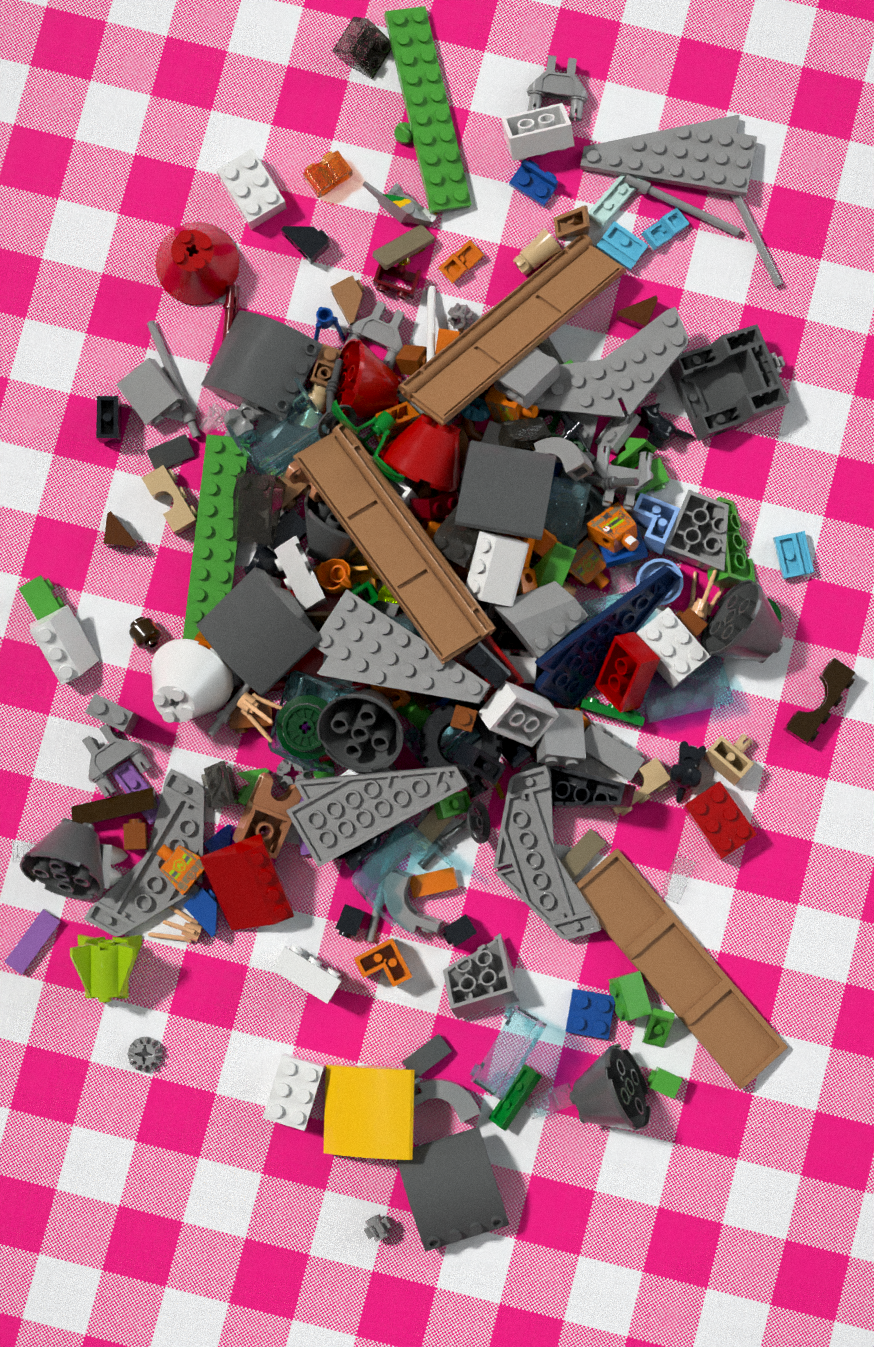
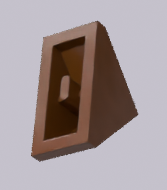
[616,296,658,330]
[104,511,139,550]

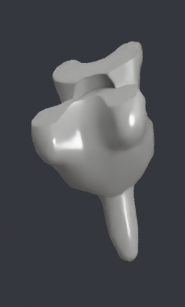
[224,403,265,438]

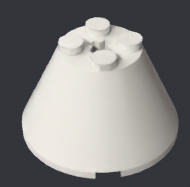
[151,639,234,723]

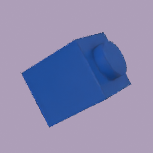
[183,888,219,937]

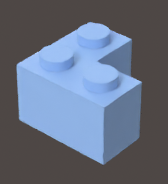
[631,493,680,555]

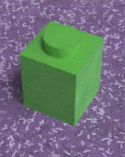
[647,1066,683,1099]

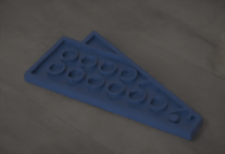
[533,565,681,710]

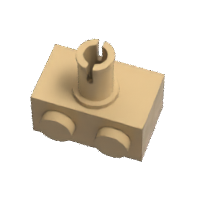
[703,734,754,786]

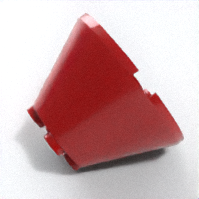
[155,222,240,305]
[335,339,402,419]
[379,413,461,492]

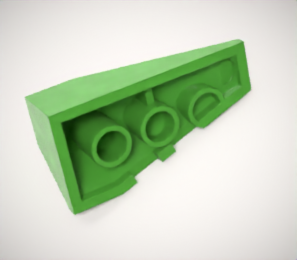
[707,497,755,588]
[531,542,576,587]

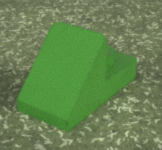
[610,438,657,469]
[236,768,271,806]
[434,790,471,820]
[642,1008,675,1047]

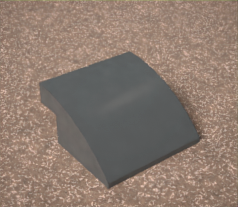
[454,440,556,540]
[196,567,322,696]

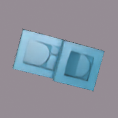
[641,208,690,251]

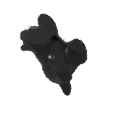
[637,403,693,448]
[670,741,706,803]
[336,830,388,871]

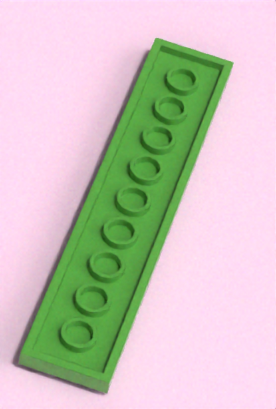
[384,6,472,213]
[183,434,250,640]

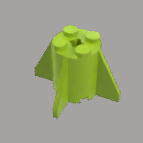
[70,934,142,1002]

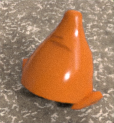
[313,558,353,595]

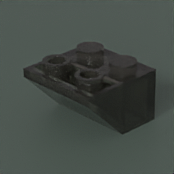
[332,17,392,79]

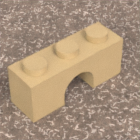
[142,465,197,535]
[611,757,670,816]

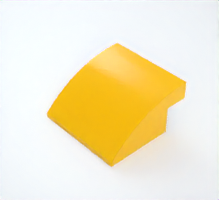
[324,1064,415,1160]

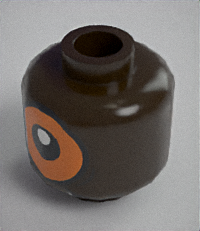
[129,617,161,649]

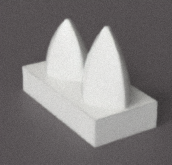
[100,844,128,888]

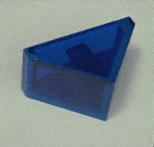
[204,824,234,853]

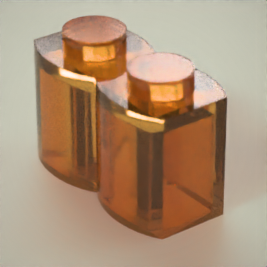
[303,150,353,198]

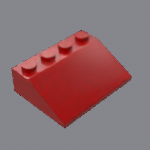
[200,833,294,931]

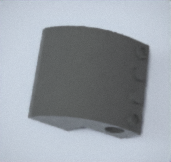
[201,310,323,422]
[669,324,790,442]
[397,1127,509,1252]

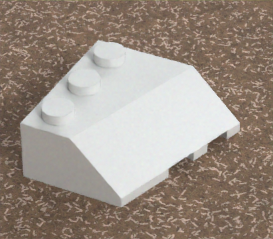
[274,536,327,612]

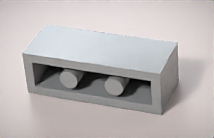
[584,723,645,782]

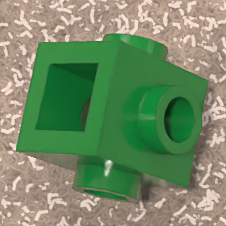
[349,581,380,607]

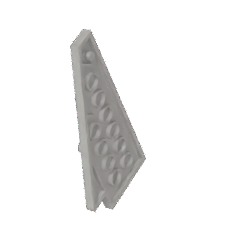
[580,115,757,197]
[314,589,491,704]
[286,765,469,867]

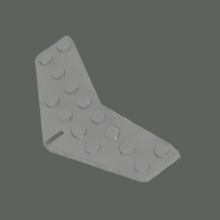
[532,307,689,419]
[493,765,601,940]
[84,768,205,936]

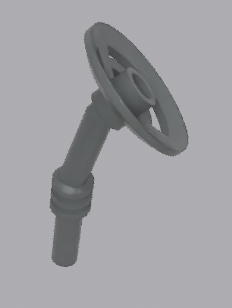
[317,359,357,438]
[558,452,639,489]
[417,801,491,869]

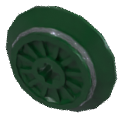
[276,695,328,760]

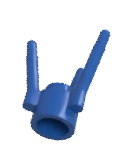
[314,307,345,342]

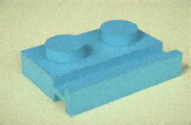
[596,221,648,271]
[773,531,814,580]

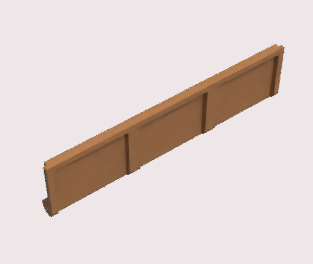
[398,233,626,426]
[293,423,496,665]
[574,848,788,1089]

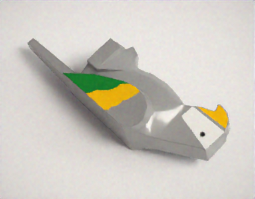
[363,181,437,227]

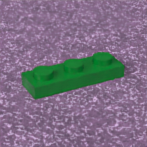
[580,697,645,728]
[488,1064,542,1131]

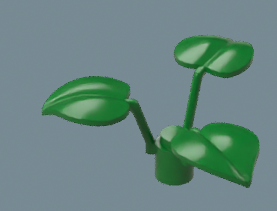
[331,399,406,483]

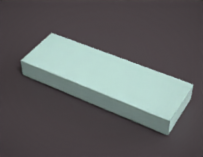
[588,175,643,229]

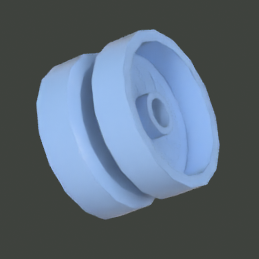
[635,558,683,605]

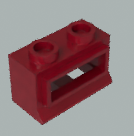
[373,264,422,300]
[410,490,459,521]

